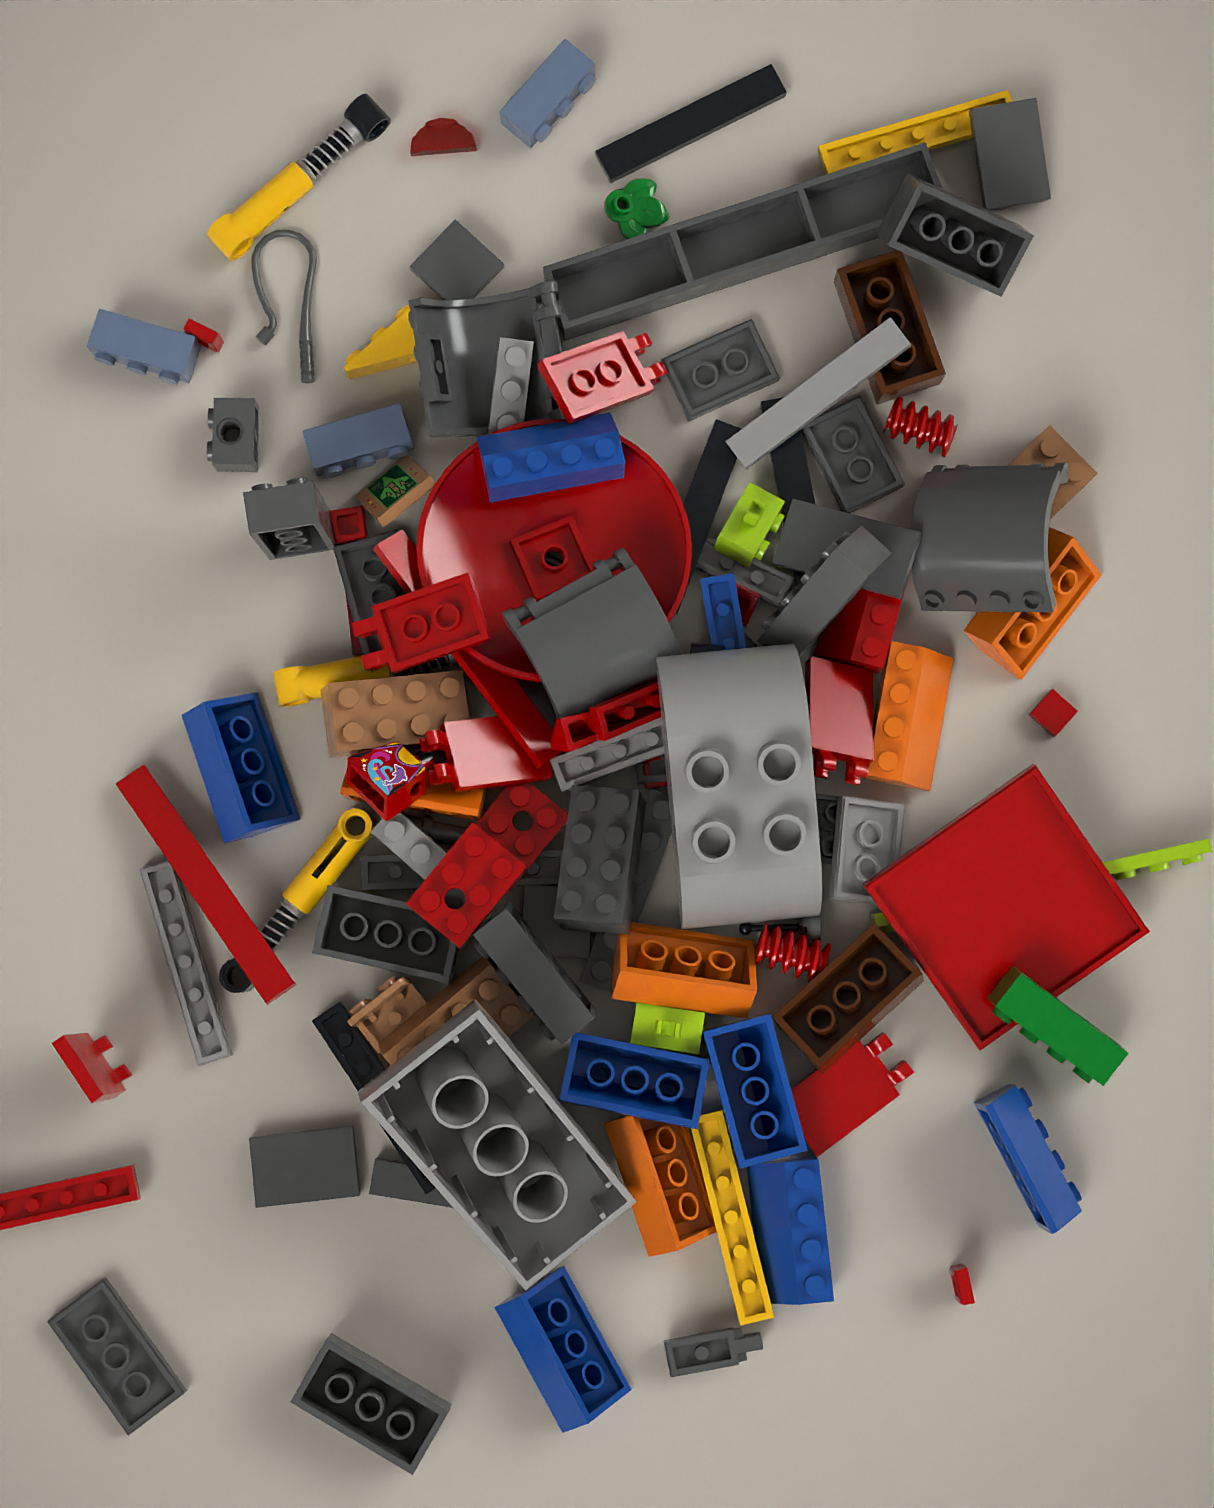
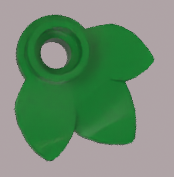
[604,178,669,239]

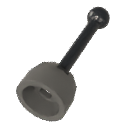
[739,913,822,941]

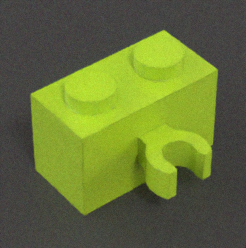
[713,482,785,568]
[630,1002,705,1056]

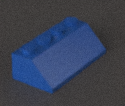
[477,413,626,503]
[181,692,301,844]
[702,1014,808,1169]
[559,1033,710,1129]
[974,1084,1082,1234]
[747,1156,834,1305]
[494,1266,632,1433]

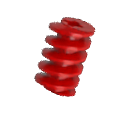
[882,396,958,458]
[755,922,831,983]

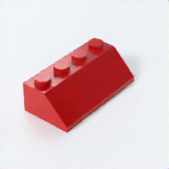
[814,586,906,674]

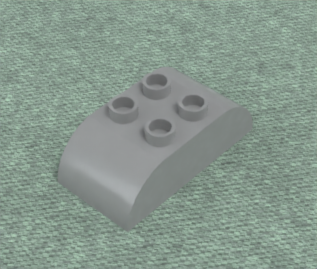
[656,643,822,930]
[358,1000,637,1290]

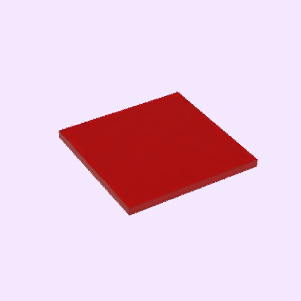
[862,764,1150,1050]

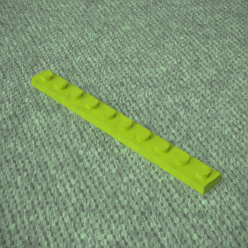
[870,838,1213,933]

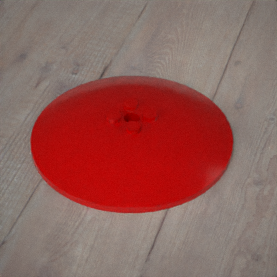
[416,419,692,682]

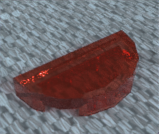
[410,118,477,156]

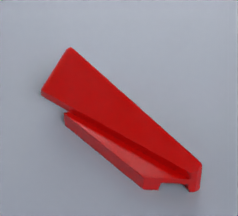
[550,679,661,752]

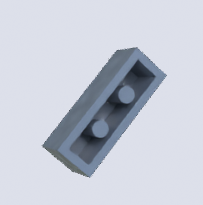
[500,39,596,148]
[87,308,201,384]
[303,403,414,478]

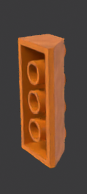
[964,527,1102,680]
[863,641,954,791]
[340,768,487,821]
[611,922,757,1019]
[604,1115,717,1257]

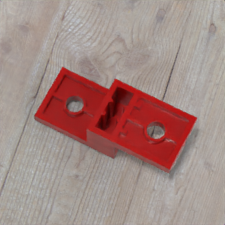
[406,782,568,949]

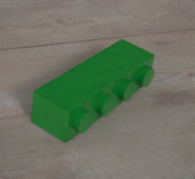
[987,965,1129,1086]

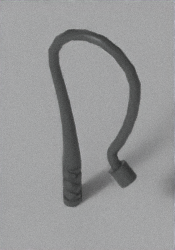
[251,230,316,384]

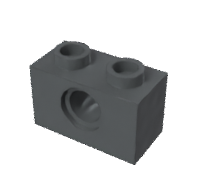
[207,398,259,472]

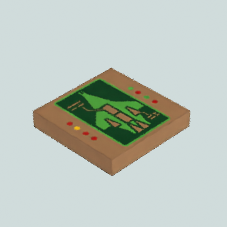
[355,455,435,527]

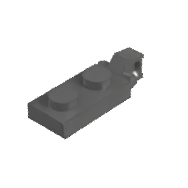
[664,1327,763,1377]

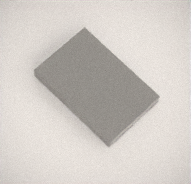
[829,796,905,904]

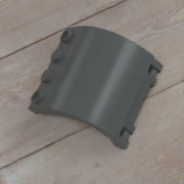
[408,281,566,438]
[911,463,1069,612]
[501,547,681,719]

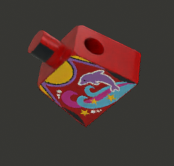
[346,742,435,822]

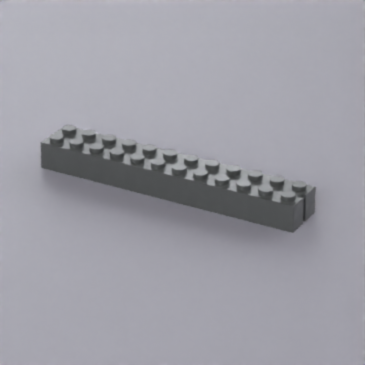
[543,142,942,341]

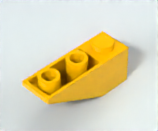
[343,304,417,380]

